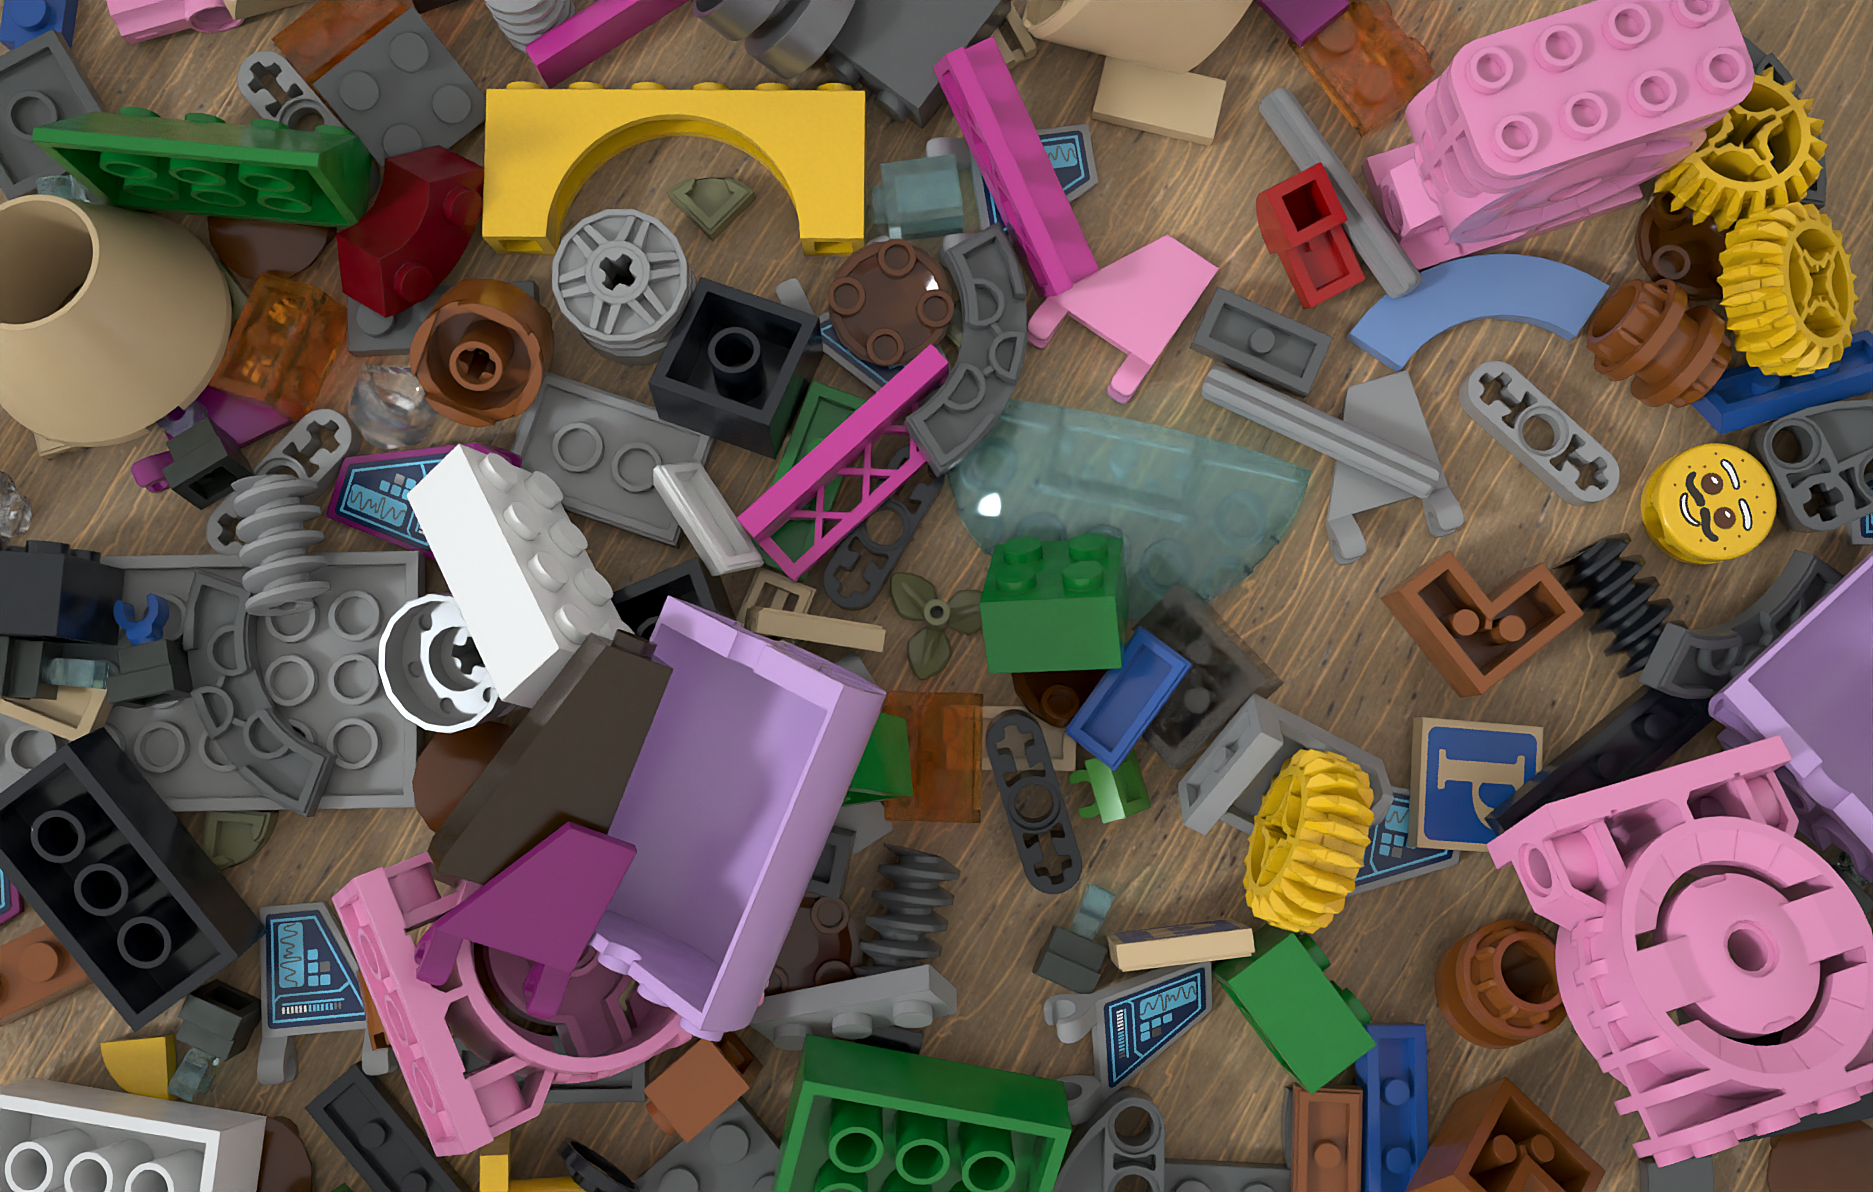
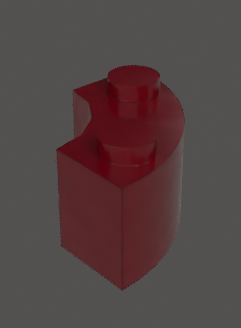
[336,145,484,318]

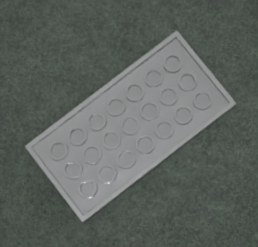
[0,551,426,812]

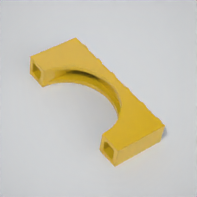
[482,81,867,256]

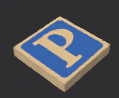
[1407,717,1544,852]
[1104,918,1255,972]

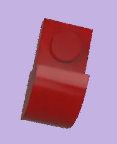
[1256,162,1366,309]

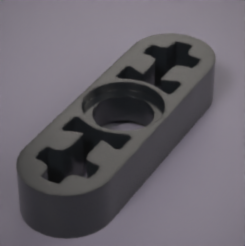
[823,444,945,611]
[985,709,1082,894]

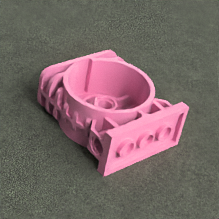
[1361,0,1755,273]
[1486,735,1873,1168]
[332,852,769,1157]

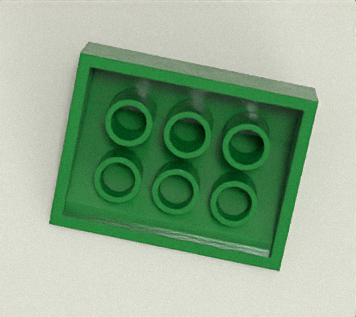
[32,107,373,228]
[771,1034,1072,1192]

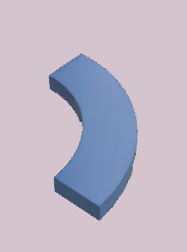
[1346,254,1610,372]

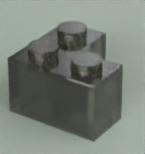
[1132,583,1284,771]

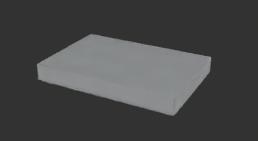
[510,372,717,549]

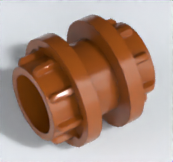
[1587,279,1732,408]
[1434,919,1567,1049]

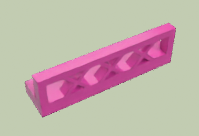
[932,36,1099,298]
[736,344,949,583]

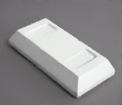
[653,460,765,576]

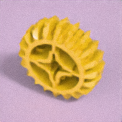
[1654,66,1828,233]
[1717,201,1859,377]
[1243,749,1375,934]

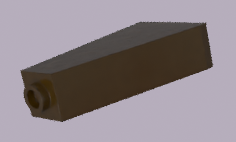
[427,629,673,885]

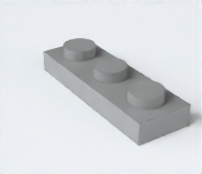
[749,964,957,1051]

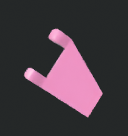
[1027,234,1219,405]

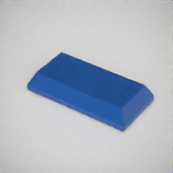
[1064,626,1193,772]

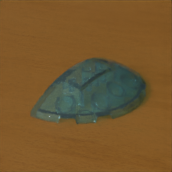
[945,399,1311,620]

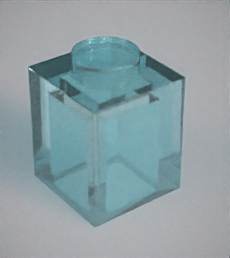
[870,154,964,241]

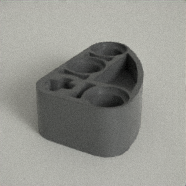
[1747,399,1873,533]
[1052,1086,1165,1192]

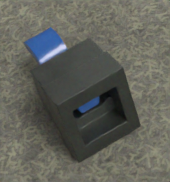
[105,593,193,709]

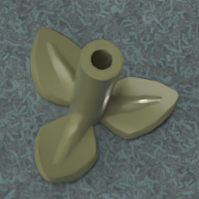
[890,572,983,680]

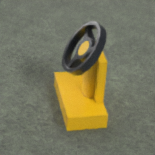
[480,1129,640,1192]

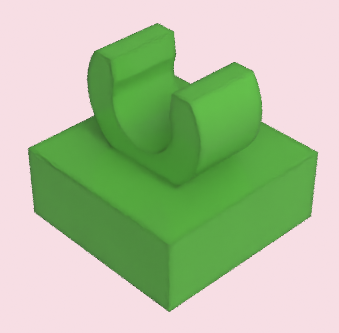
[1068,747,1152,824]

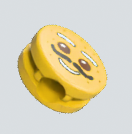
[1640,443,1777,565]

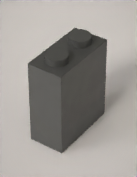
[824,0,1011,129]

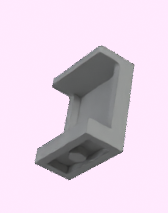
[1178,693,1394,836]

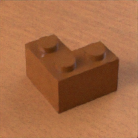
[1380,551,1584,698]
[1405,1077,1606,1192]

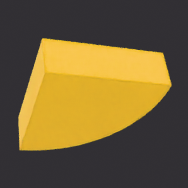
[100,1033,178,1101]

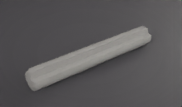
[1259,87,1422,299]
[1201,365,1442,499]

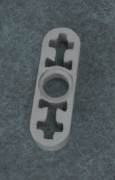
[237,51,380,200]
[1459,361,1620,506]
[206,409,361,554]

